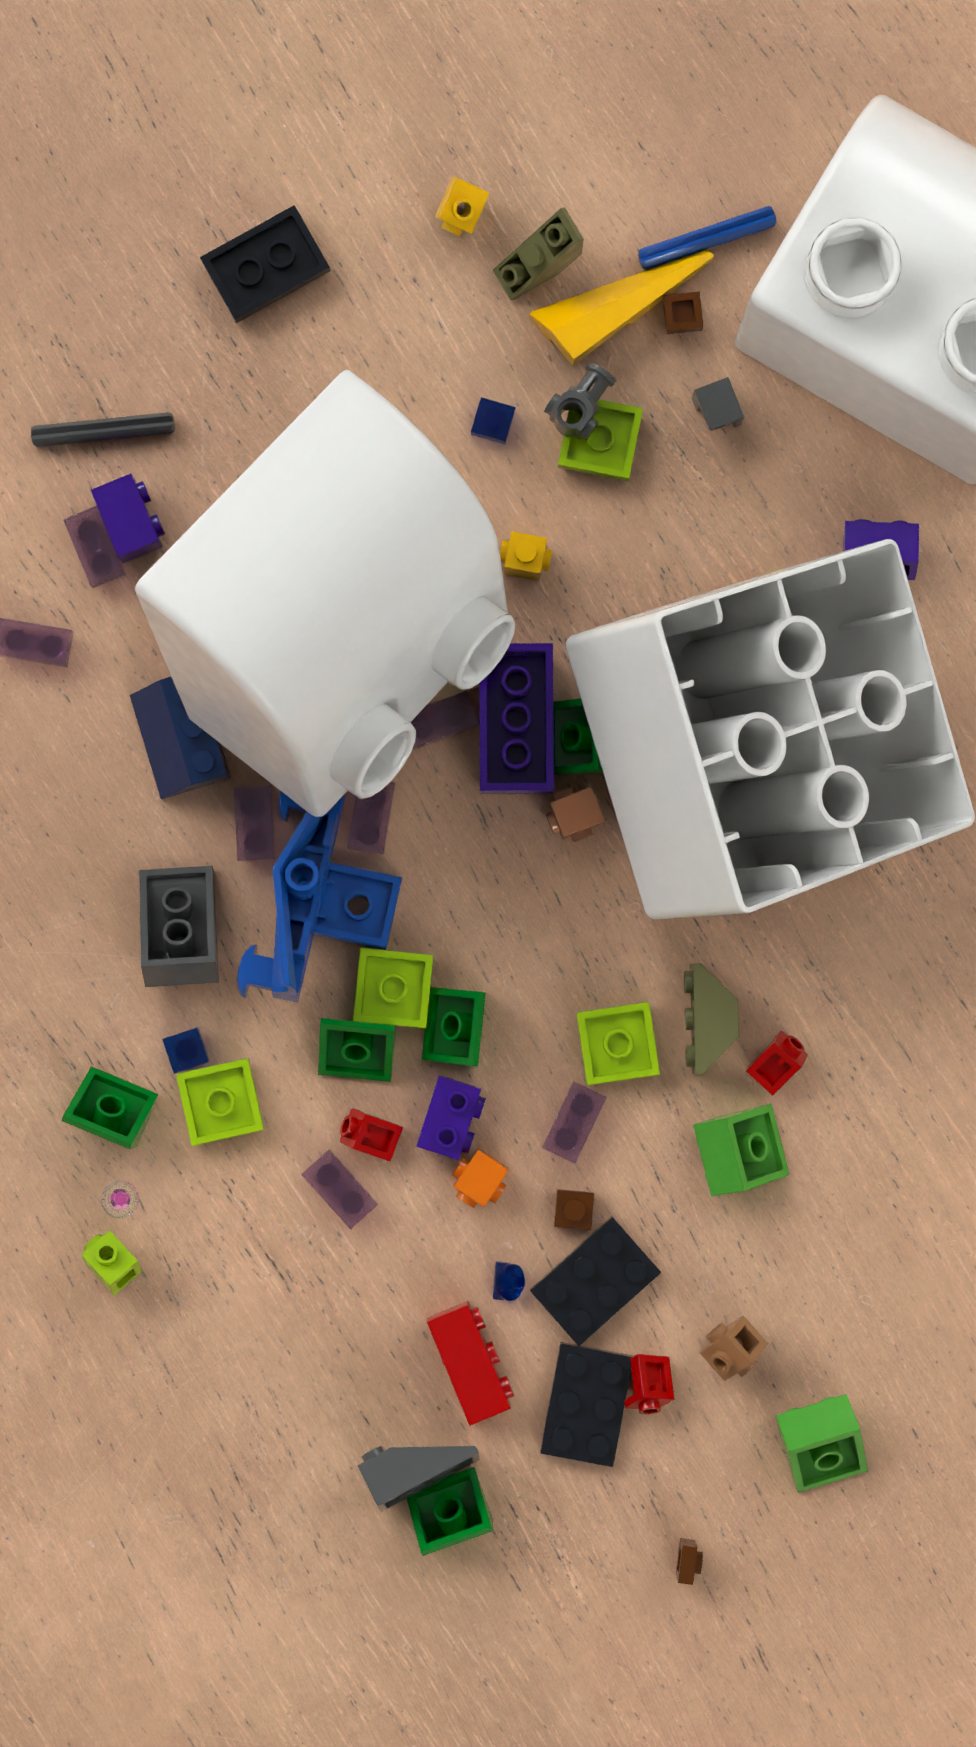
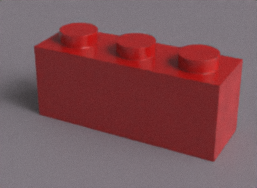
[427,1301,514,1426]

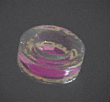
[101,1180,140,1218]

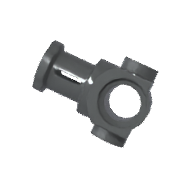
[544,362,616,440]

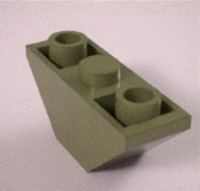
[493,207,584,300]
[684,963,739,1075]

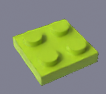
[558,399,643,481]
[353,948,434,1028]
[576,1002,660,1085]
[176,1058,265,1146]

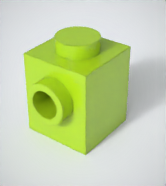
[81,1230,142,1296]

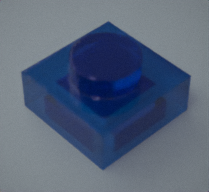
[471,397,516,445]
[162,1027,210,1074]

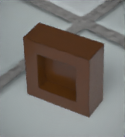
[663,291,703,335]
[554,1189,594,1230]
[676,1538,703,1585]

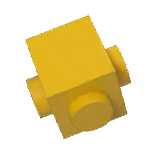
[435,176,490,236]
[500,531,553,581]

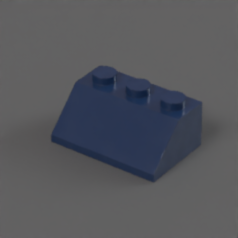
[130,677,231,800]

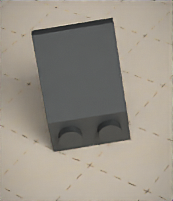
[139,866,219,987]
[357,1446,480,1512]

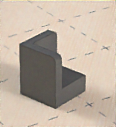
[691,377,744,431]

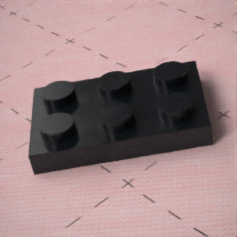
[200,205,331,323]
[530,1216,661,1346]
[540,1342,633,1467]

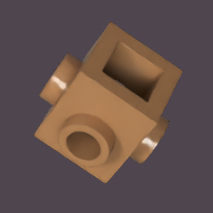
[700,1316,768,1381]

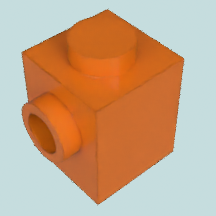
[452,1148,509,1208]

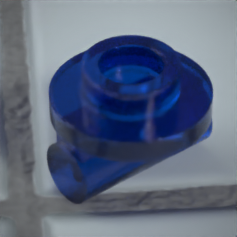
[493,1261,525,1301]

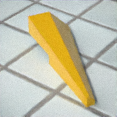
[529,249,714,366]

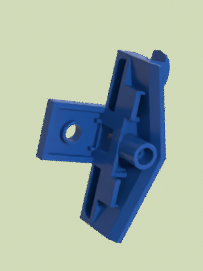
[237,791,402,1003]

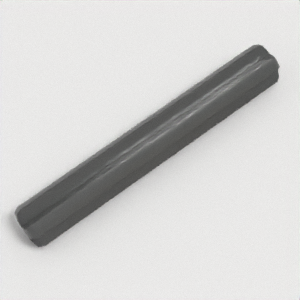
[31,412,175,447]

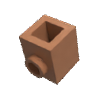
[546,787,605,842]

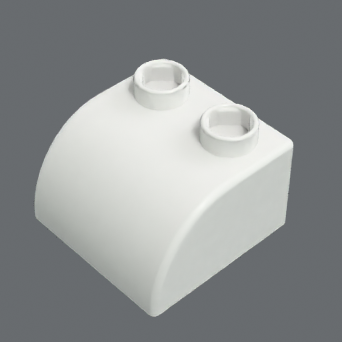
[735,95,976,485]
[135,370,515,817]
[566,539,975,919]

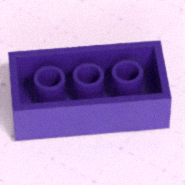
[479,643,554,794]

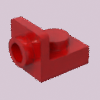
[746,1031,808,1096]
[340,1108,403,1162]
[624,1354,675,1415]

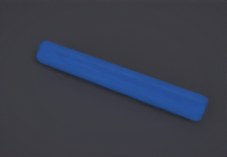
[638,206,776,269]

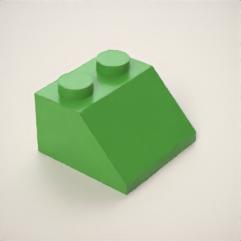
[693,1104,790,1196]
[776,1394,868,1493]

